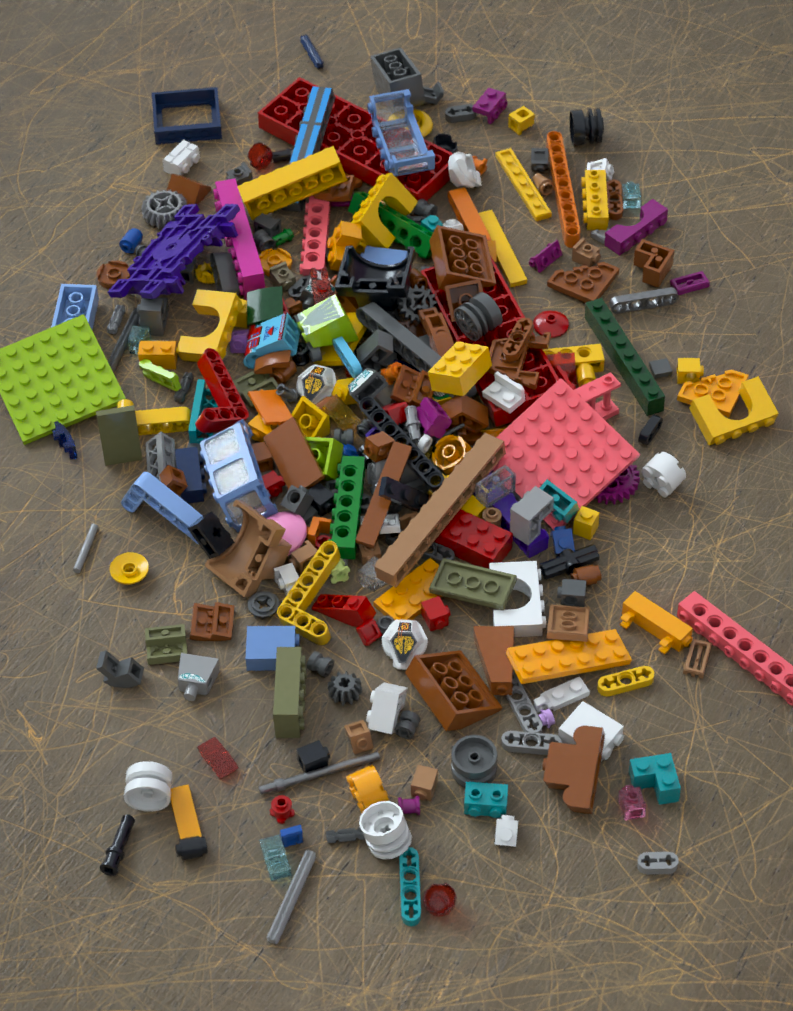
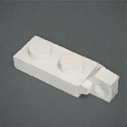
[533,676,590,713]

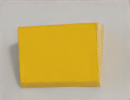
[291,396,330,438]

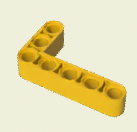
[277,541,341,645]

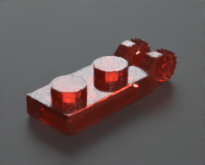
[310,268,333,305]

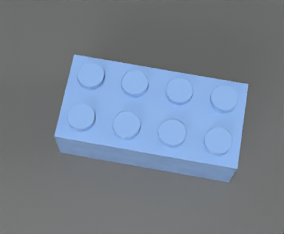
[51,284,99,330]

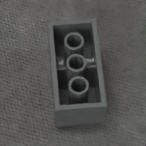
[370,47,425,113]

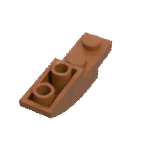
[418,307,454,357]

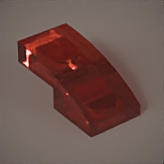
[197,736,239,780]

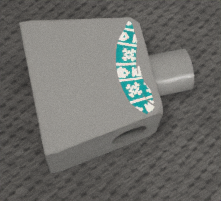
[178,653,220,701]

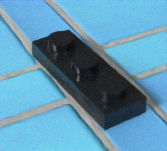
[378,476,429,513]

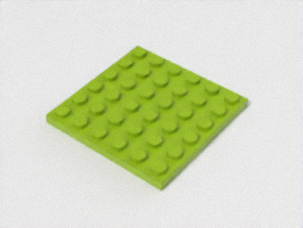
[0,314,126,445]

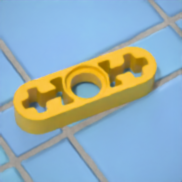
[597,666,654,697]

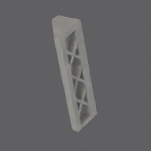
[145,432,177,481]

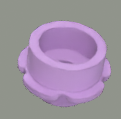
[538,708,555,728]

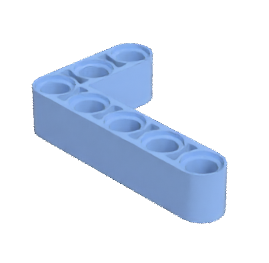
[121,472,203,544]

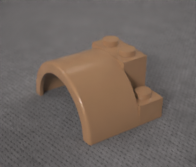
[205,500,292,597]

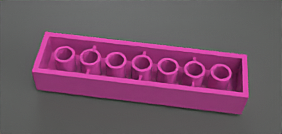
[213,178,265,300]

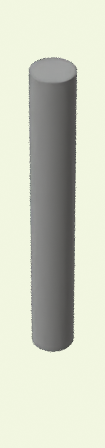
[73,524,98,573]

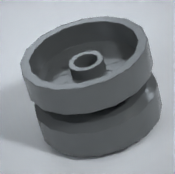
[451,735,497,788]

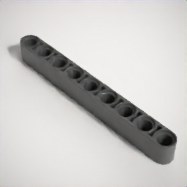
[356,302,477,398]

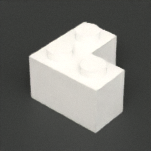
[366,682,408,734]

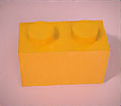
[138,340,179,369]

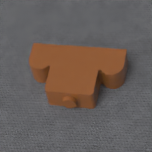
[543,725,606,814]

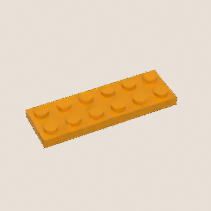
[506,629,632,684]

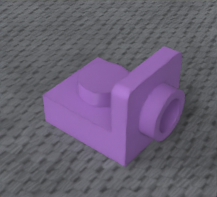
[229,329,249,353]

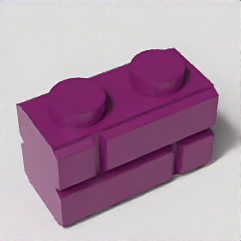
[417,397,452,438]

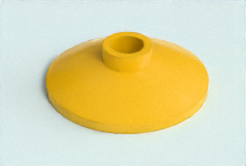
[110,552,149,585]

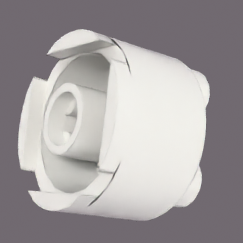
[642,452,686,498]

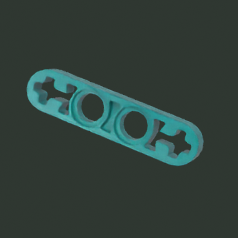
[399,847,421,926]

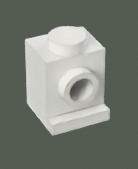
[274,563,299,596]

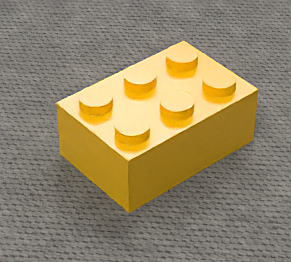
[428,342,492,396]

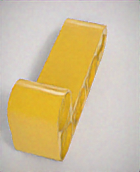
[117,399,191,436]

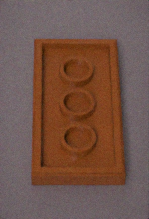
[263,417,325,490]

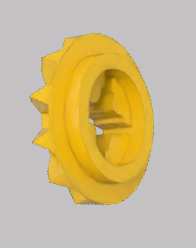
[195,262,215,284]

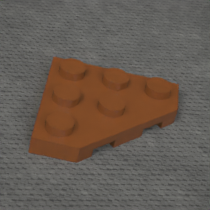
[547,262,619,303]

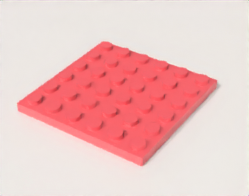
[493,378,640,531]

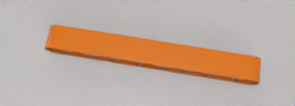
[546,131,580,248]

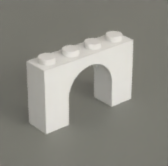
[489,561,546,637]

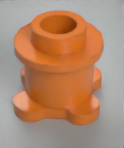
[472,155,488,175]
[381,362,403,386]

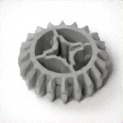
[141,189,187,229]

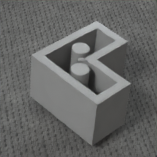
[510,486,554,545]

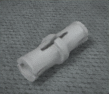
[405,406,421,444]

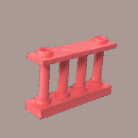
[574,372,621,420]

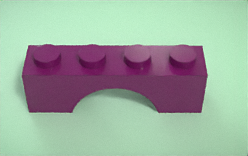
[604,199,668,256]

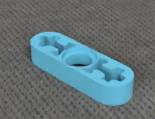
[332,336,363,378]

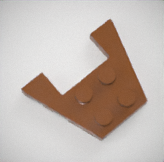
[487,332,551,390]

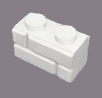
[163,140,200,175]

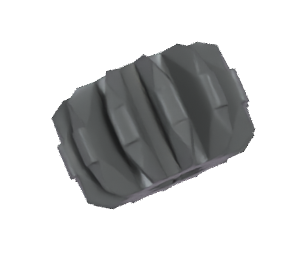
[328,671,362,706]

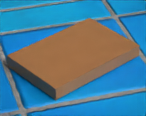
[547,604,590,642]

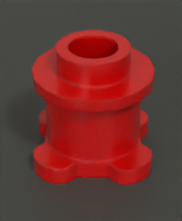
[270,795,295,824]

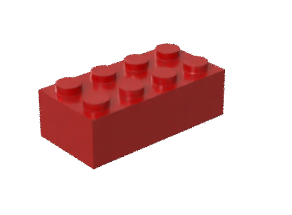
[434,509,513,569]

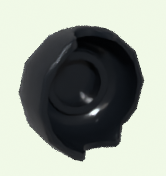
[433,133,458,154]

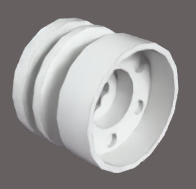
[359,801,412,859]

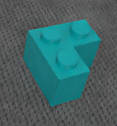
[628,753,681,805]

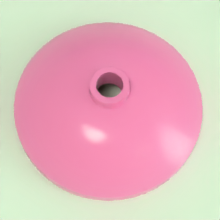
[267,511,307,556]

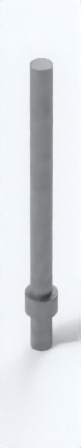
[258,751,380,794]

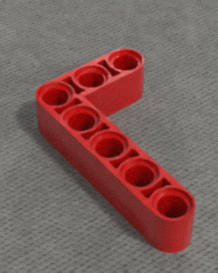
[195,348,249,433]

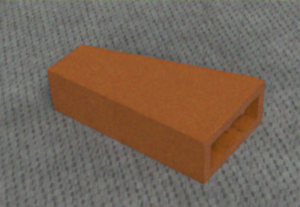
[474,626,515,696]

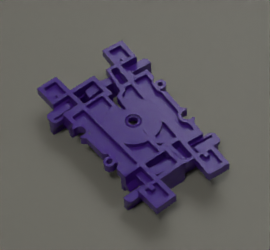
[108,204,240,299]

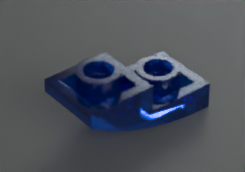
[52,421,77,460]

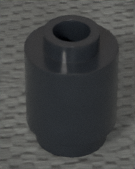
[175,836,208,860]

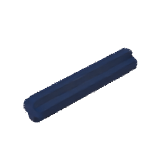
[300,34,324,69]

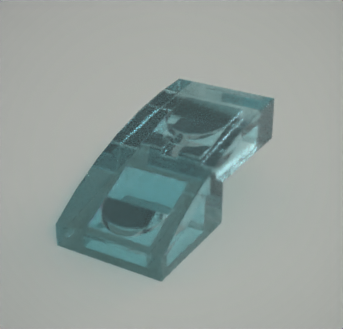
[259,834,292,881]

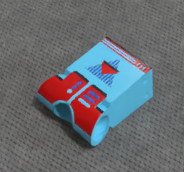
[243,313,301,369]

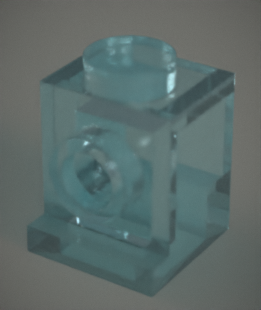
[622,182,641,208]

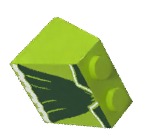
[297,294,359,348]

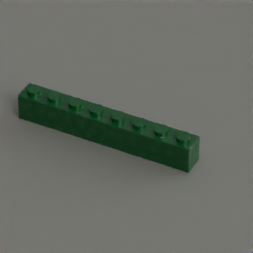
[584,298,665,416]

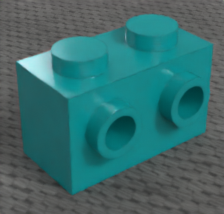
[540,479,579,523]
[464,782,508,818]

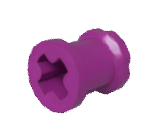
[398,796,420,815]

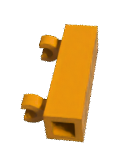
[620,591,693,655]

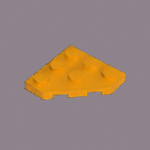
[677,369,749,417]

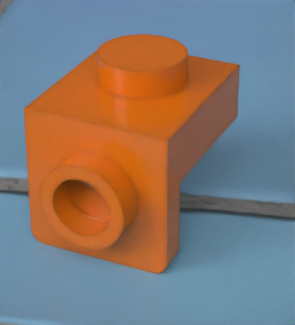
[306,516,332,547]

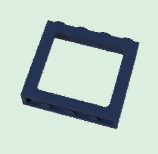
[152,87,222,145]

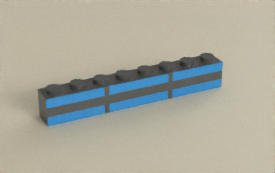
[282,86,335,212]

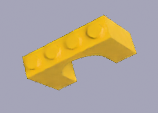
[351,173,418,249]
[176,289,242,362]
[689,376,779,446]

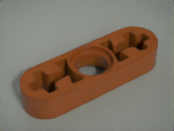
[606,180,623,220]
[503,318,534,362]

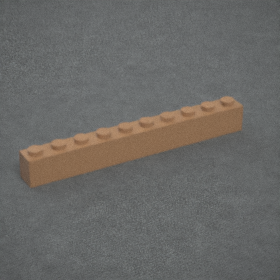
[374,433,506,587]

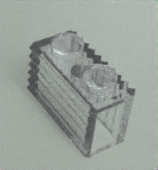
[475,465,516,508]

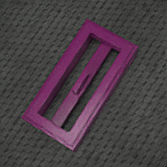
[670,271,710,296]

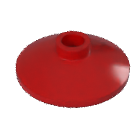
[533,310,569,338]

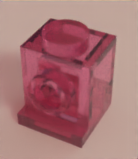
[618,785,646,821]

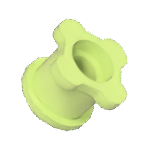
[330,558,350,584]

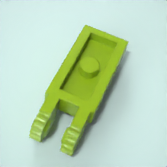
[139,359,181,391]

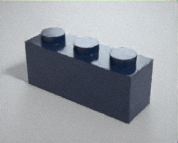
[175,447,207,504]

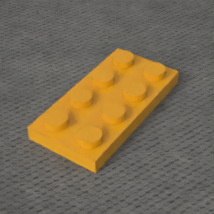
[373,558,442,620]

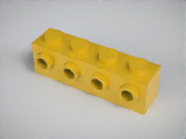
[581,170,609,230]

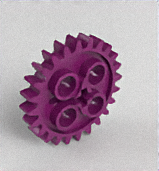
[593,464,640,505]

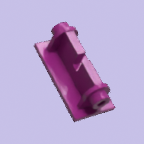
[528,240,563,273]

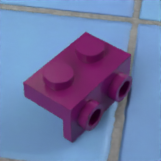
[472,88,508,124]

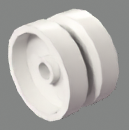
[124,762,173,811]

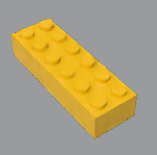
[237,146,347,220]

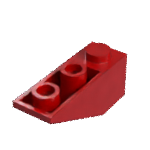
[312,594,376,627]

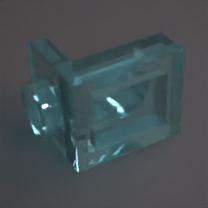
[128,326,152,354]

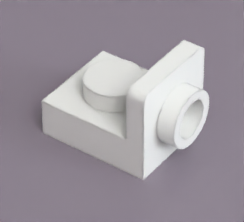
[587,158,614,181]

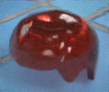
[247,142,273,170]
[423,882,457,917]

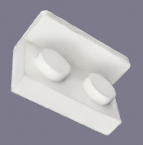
[482,371,525,414]

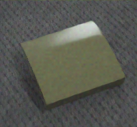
[233,371,281,408]
[145,624,188,665]

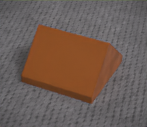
[166,173,211,205]

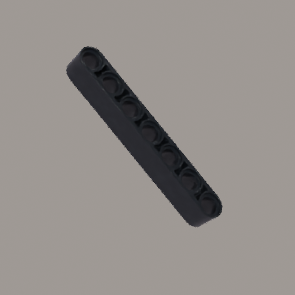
[359,396,444,493]

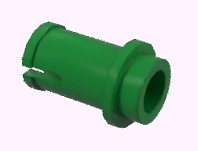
[272,228,294,247]

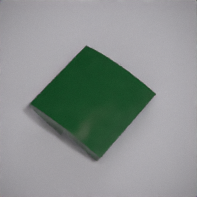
[247,286,283,326]

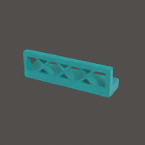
[188,379,218,444]

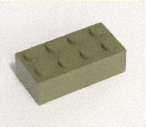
[273,647,307,738]

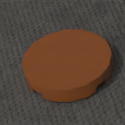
[97,261,130,289]

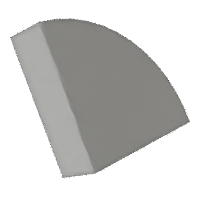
[591,228,610,244]

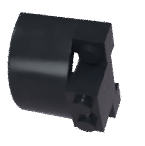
[335,246,415,311]

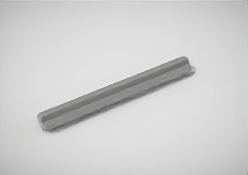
[267,850,316,944]

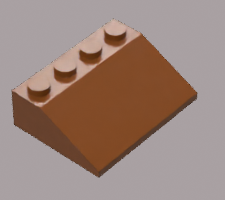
[429,225,496,290]
[405,650,503,731]

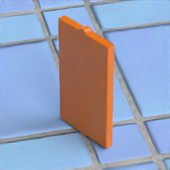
[248,389,293,425]

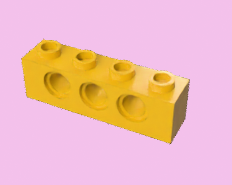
[543,344,605,375]

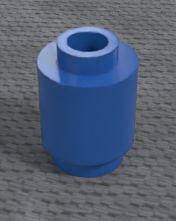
[119,228,143,254]

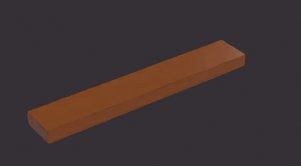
[355,441,412,548]

